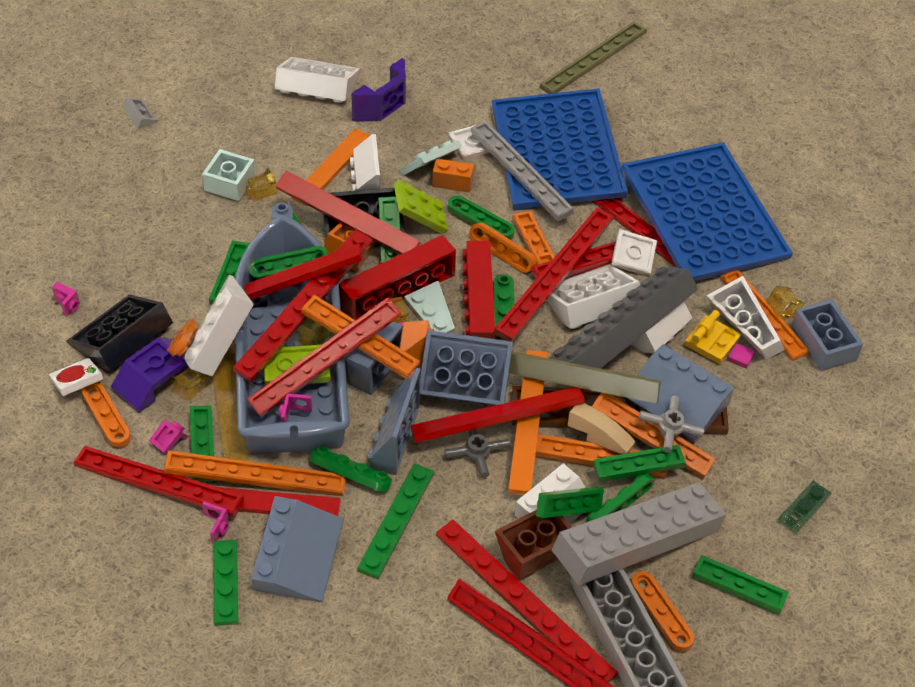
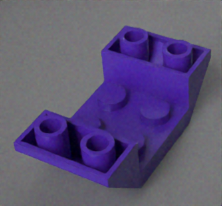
[351,58,406,122]
[111,337,196,413]

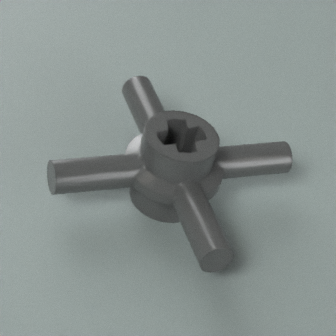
[444,429,511,478]

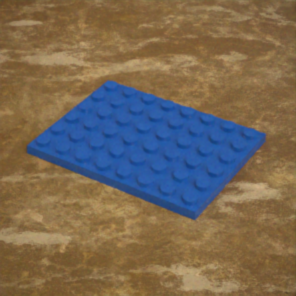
[492,88,628,210]
[621,142,793,281]

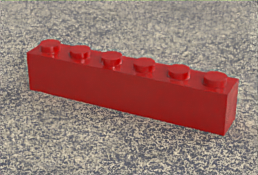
[462,241,495,339]

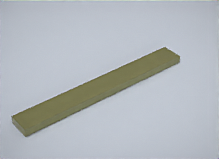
[539,21,647,94]
[509,351,661,403]

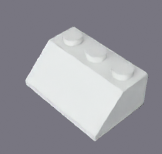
[350,134,380,191]
[630,301,692,354]
[515,464,585,524]

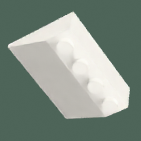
[275,57,360,103]
[547,264,640,329]
[184,275,254,376]

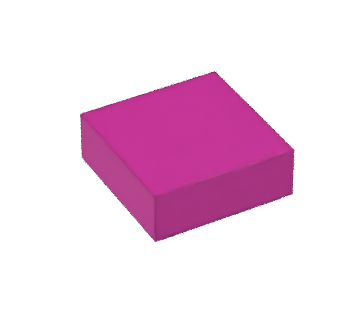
[727,343,755,369]

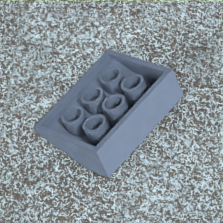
[420,330,513,407]
[623,344,734,443]
[368,368,421,475]
[251,496,344,602]

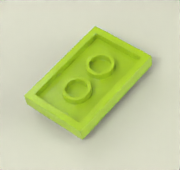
[394,179,448,233]
[264,345,331,386]

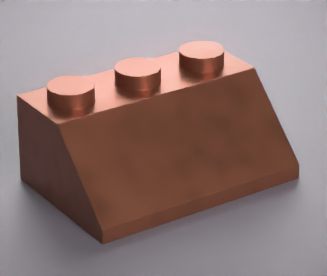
[495,510,572,580]

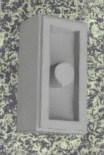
[123,97,158,129]

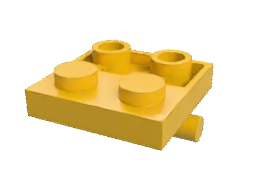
[684,310,742,364]

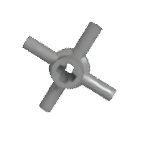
[638,396,704,453]

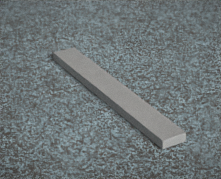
[471,121,574,221]

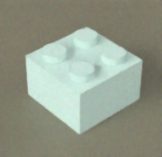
[202,149,256,201]

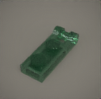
[778,480,832,534]

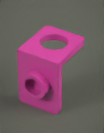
[279,393,312,423]
[202,502,229,544]

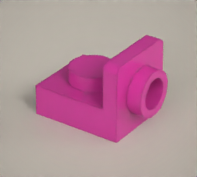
[52,282,80,316]
[149,420,188,454]

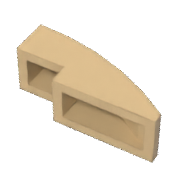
[568,404,635,454]

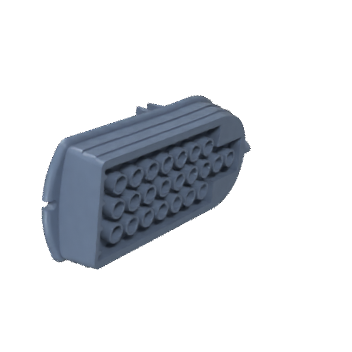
[235,203,350,454]

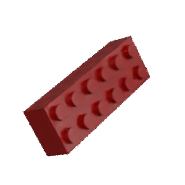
[339,235,456,320]

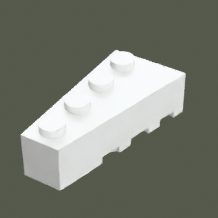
[706,276,784,359]

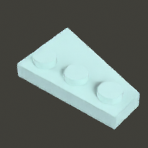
[399,140,462,176]
[404,281,455,333]

